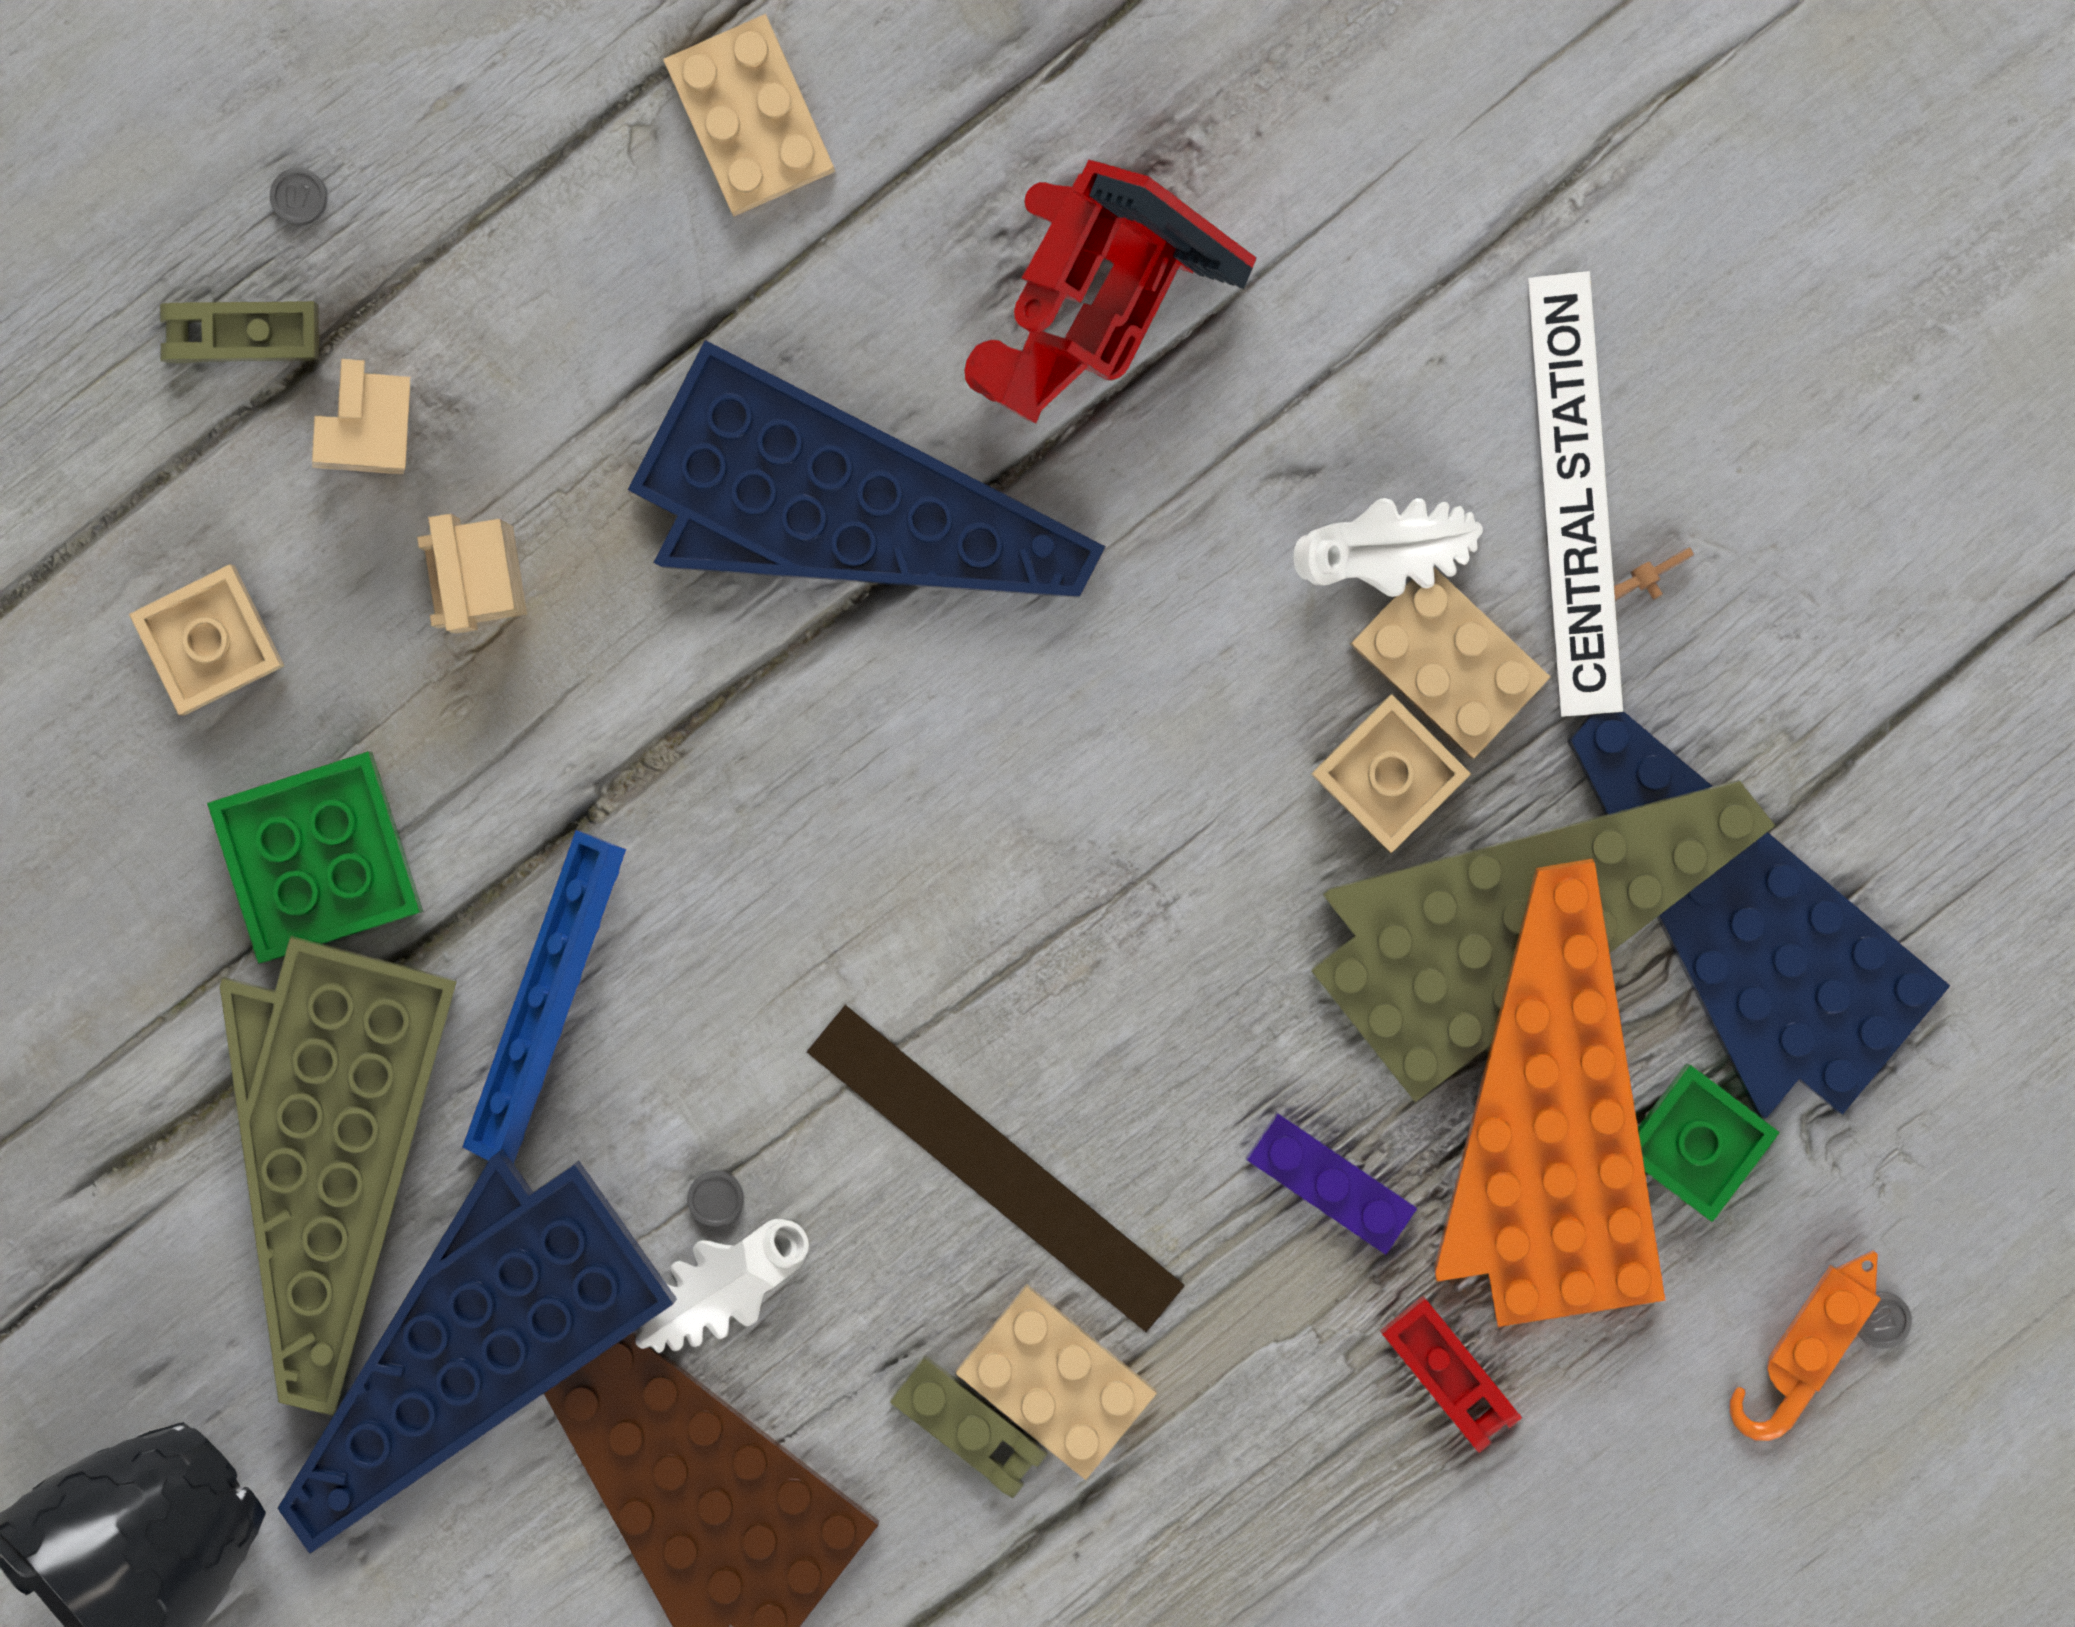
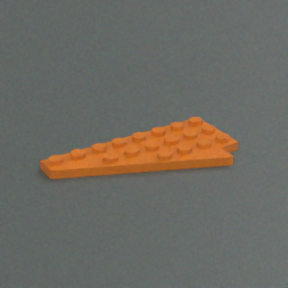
[1434,859,1666,1327]

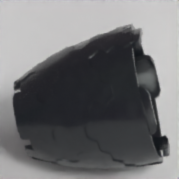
[0,1422,266,1627]

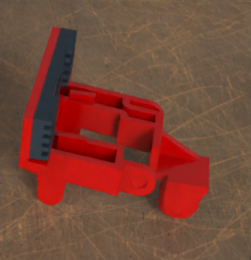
[964,159,1257,423]

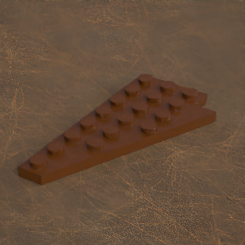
[544,1331,879,1627]

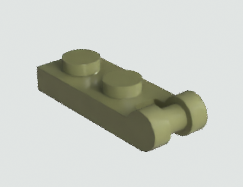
[160,301,319,363]
[890,1355,1048,1498]

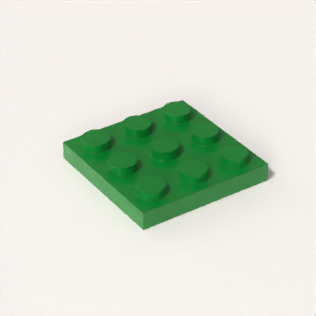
[207,751,424,964]

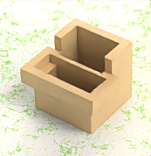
[312,359,411,474]
[417,514,527,634]

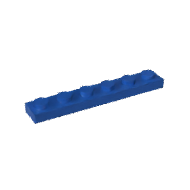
[462,830,626,1164]

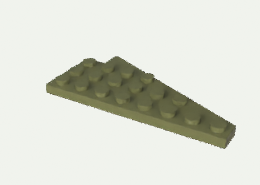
[1311,780,1775,1103]
[220,936,457,1416]

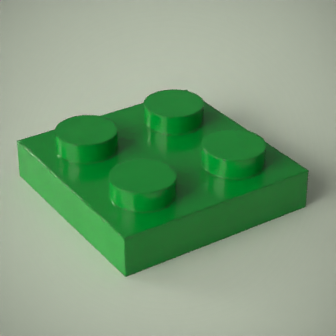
[1638,1063,1780,1222]

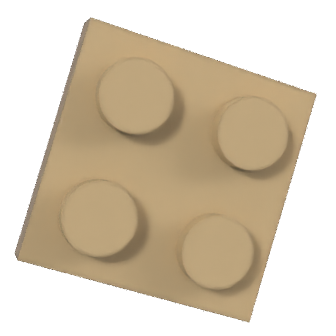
[129,564,284,716]
[1311,694,1471,853]

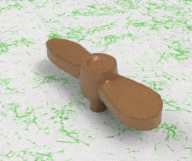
[1614,547,1695,601]

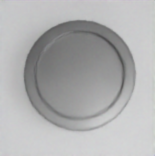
[270,167,328,225]
[687,1170,744,1227]
[1858,1291,1912,1349]

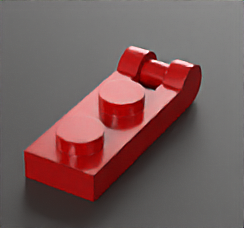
[1380,1296,1522,1453]

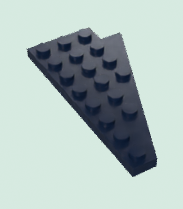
[628,340,1106,598]
[1568,711,1950,1119]
[277,1149,677,1554]

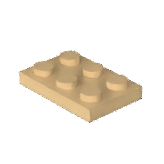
[663,14,835,217]
[1350,567,1551,759]
[955,1284,1157,1480]

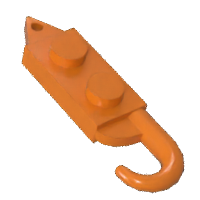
[1729,1250,1881,1441]

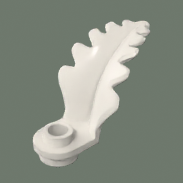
[1293,498,1483,597]
[635,1219,809,1353]

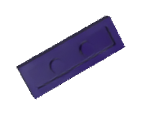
[1246,1112,1417,1255]

